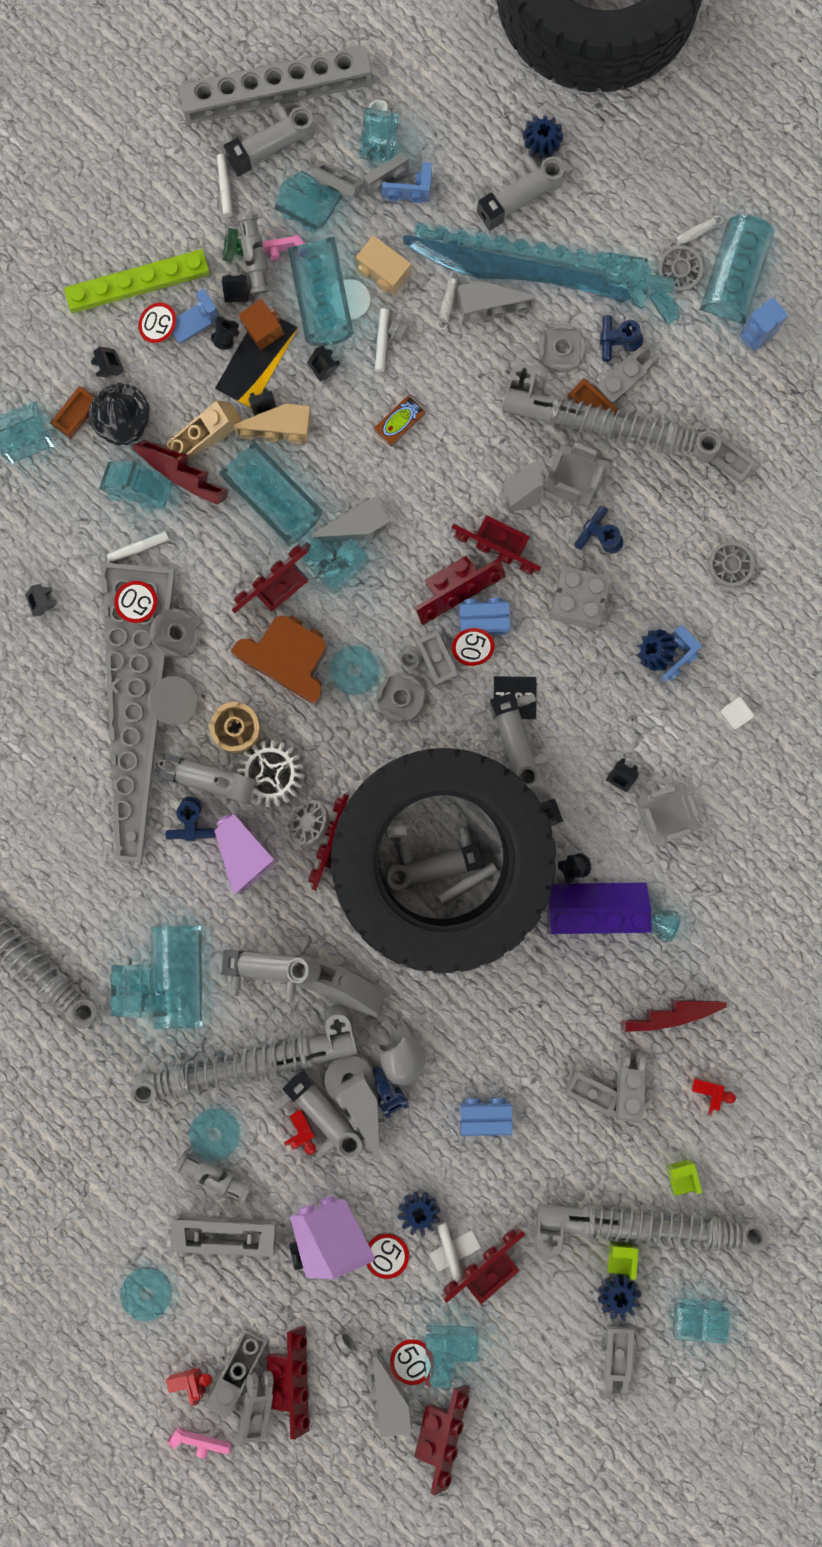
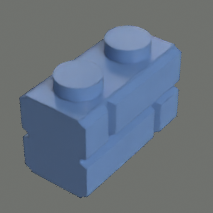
[741,298,787,350]
[459,598,510,635]
[460,1097,512,1136]

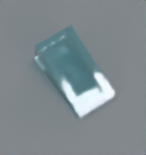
[649,288,680,325]

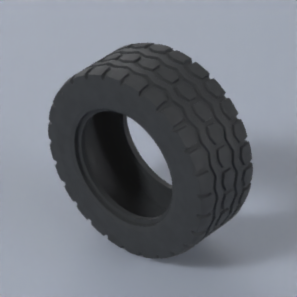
[497,0,702,92]
[331,748,556,974]

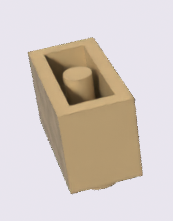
[355,235,411,296]

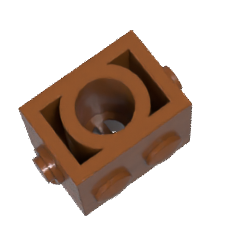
[238,299,284,351]

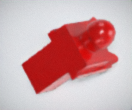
[692,1078,736,1115]
[284,1109,317,1155]
[166,1368,213,1406]

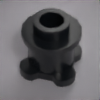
[211,317,239,350]
[558,853,591,884]

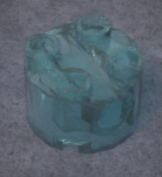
[359,107,400,162]

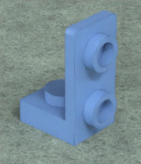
[382,162,432,203]
[172,289,219,344]
[659,625,702,682]

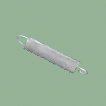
[668,216,723,248]
[437,270,460,329]

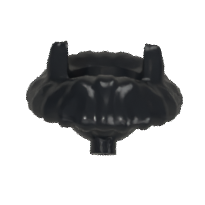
[88,383,150,446]

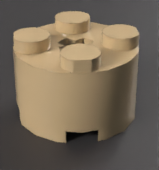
[209,702,262,755]

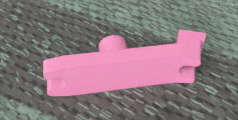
[263,234,307,260]
[167,1427,232,1458]

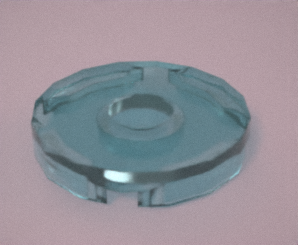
[329,646,378,695]
[189,1109,240,1160]
[120,1267,172,1321]

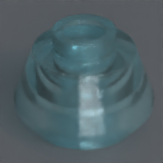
[651,910,681,943]

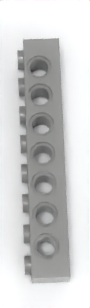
[178,45,372,125]

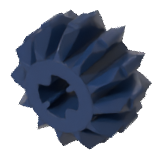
[523,113,564,159]
[636,629,679,672]
[398,1191,441,1236]
[597,1274,642,1320]

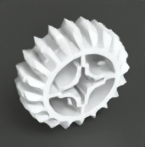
[237,740,304,807]

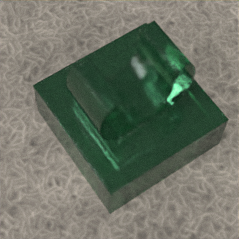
[222,228,244,262]

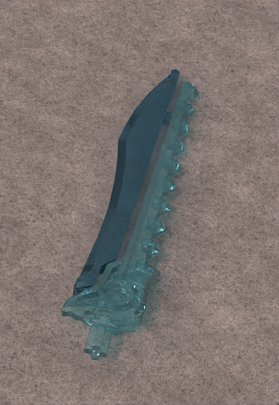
[403,223,674,309]

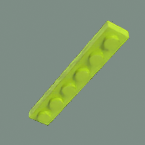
[64,249,210,314]

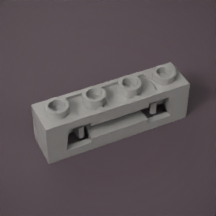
[170,1215,277,1260]

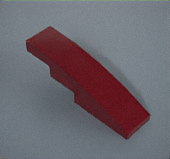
[133,440,229,505]
[622,1000,727,1032]

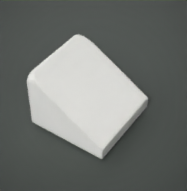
[721,697,754,729]

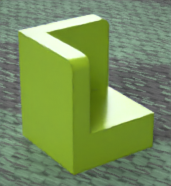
[666,1159,702,1196]
[607,1241,639,1280]

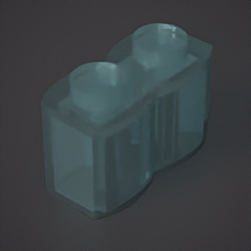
[673,1299,729,1343]

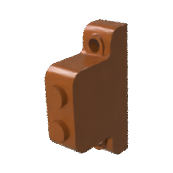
[230,615,327,706]

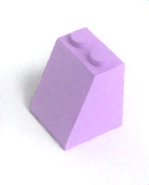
[215,814,278,894]
[290,1196,375,1279]

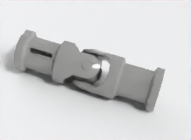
[237,214,271,294]
[175,1151,253,1205]

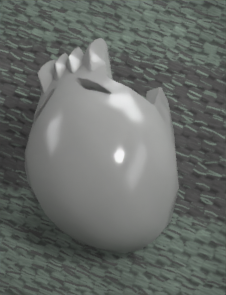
[377,1018,425,1086]

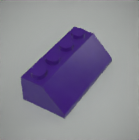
[547,883,652,934]

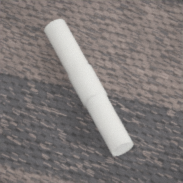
[217,154,233,217]
[375,309,389,373]
[107,531,169,563]
[438,863,497,904]
[436,1221,463,1282]

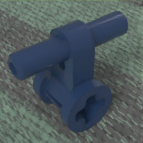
[600,315,644,362]
[574,506,624,554]
[166,796,216,842]
[373,1067,409,1119]

